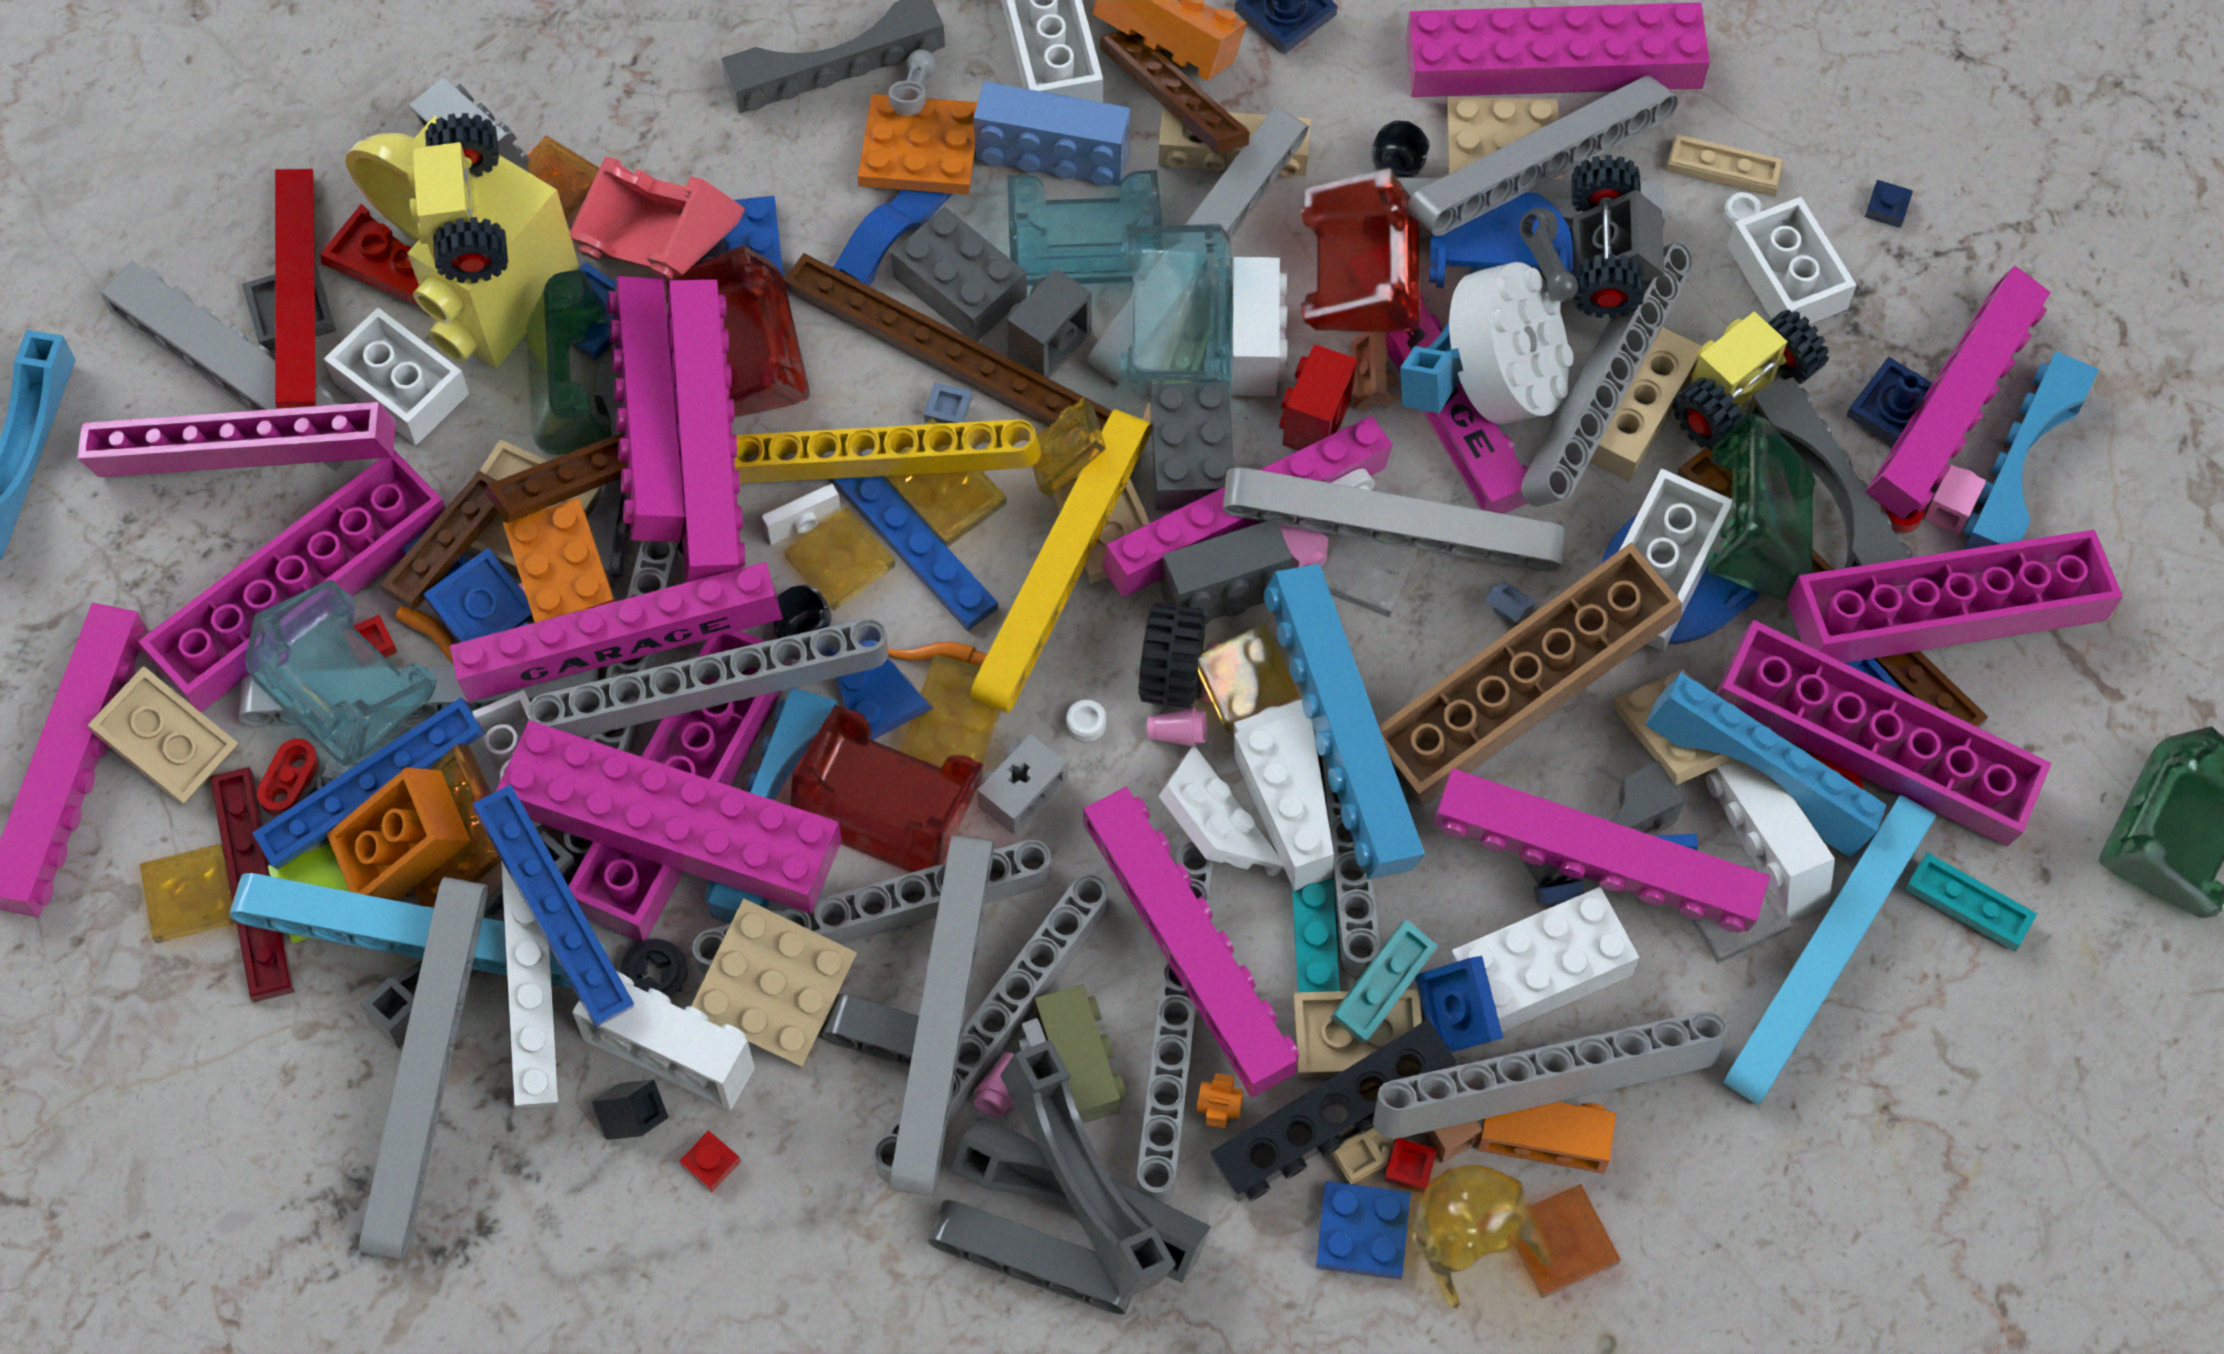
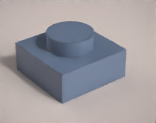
[924,383,972,424]
[1485,581,1537,623]

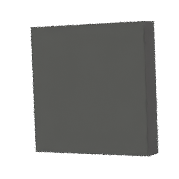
[242,263,336,350]

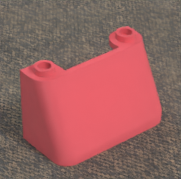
[570,156,745,280]

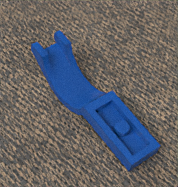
[833,190,952,286]

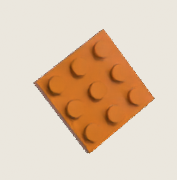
[857,94,978,195]

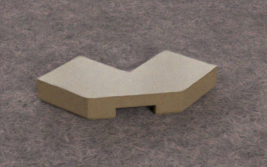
[1330,1082,1394,1185]

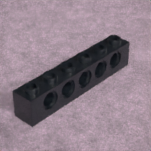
[1210,1019,1456,1202]

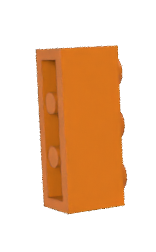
[1478,1101,1616,1174]

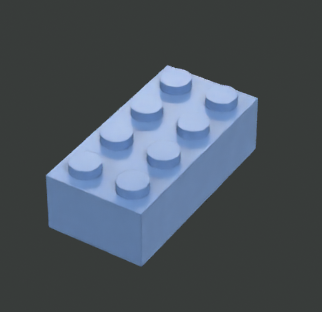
[974,81,1130,187]

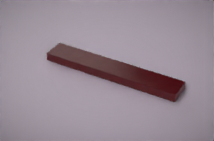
[210,767,294,1003]

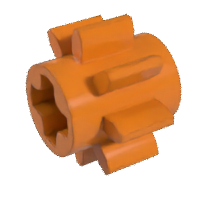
[1196,1073,1244,1129]

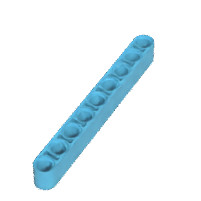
[1722,794,1937,1106]
[229,873,605,989]

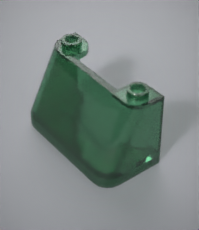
[527,270,612,455]
[1709,413,1816,603]
[2099,726,2224,918]

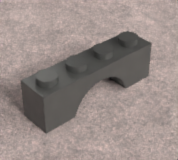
[1519,761,1685,886]

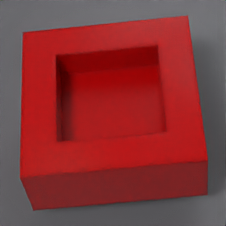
[343,614,398,669]
[679,1130,741,1193]
[1384,1138,1438,1194]

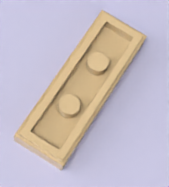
[1666,134,1784,196]

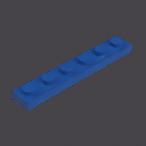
[828,454,998,631]
[252,697,486,870]
[472,784,634,1028]

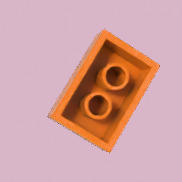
[503,498,616,623]
[327,768,471,901]

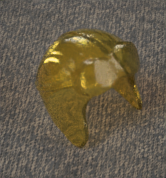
[1411,1165,1553,1309]

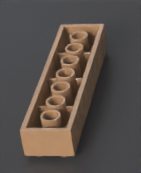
[1379,542,1682,807]

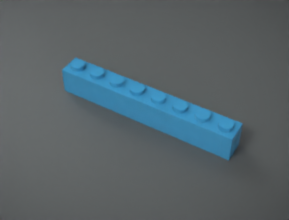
[1264,564,1425,880]

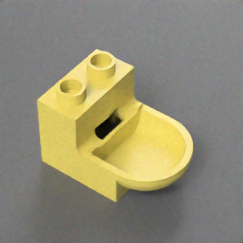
[345,116,580,369]

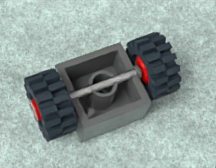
[1571,155,1664,318]

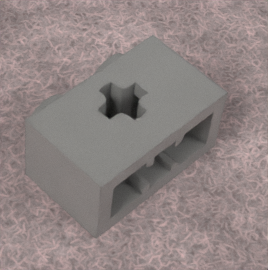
[977,733,1068,835]

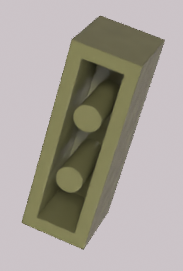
[1035,984,1126,1124]

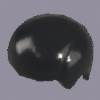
[1371,120,1430,178]
[773,584,832,638]

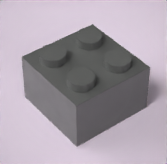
[1006,268,1092,378]

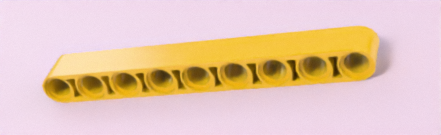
[970,409,1152,714]
[734,419,1042,484]

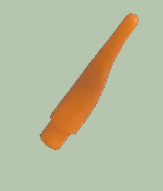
[395,605,454,665]
[888,641,987,668]

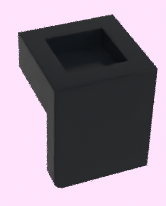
[591,1079,669,1140]

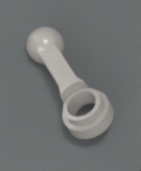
[889,49,936,116]

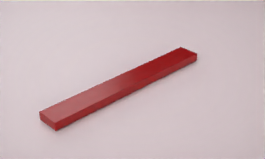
[275,169,316,409]

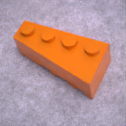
[1092,0,1247,81]

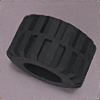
[1138,602,1206,708]

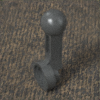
[1519,208,1578,302]

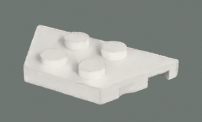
[1159,747,1284,877]

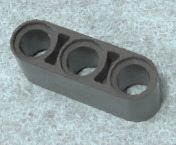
[822,994,919,1067]

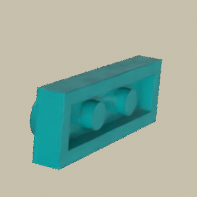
[1905,852,2038,952]
[1291,878,1340,993]
[1330,919,1439,1044]

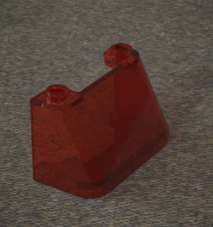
[1301,168,1420,333]
[665,245,810,418]
[790,704,984,873]

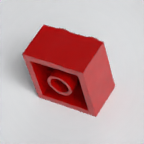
[1279,344,1358,451]

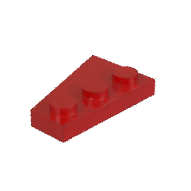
[320,204,420,307]

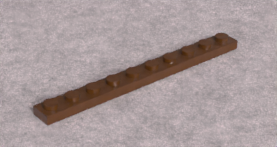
[783,253,1112,448]
[1677,447,1988,728]

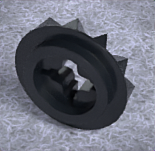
[620,939,688,998]

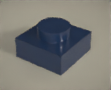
[1865,179,1913,228]
[1534,879,1585,908]

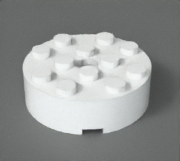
[1449,262,1573,424]

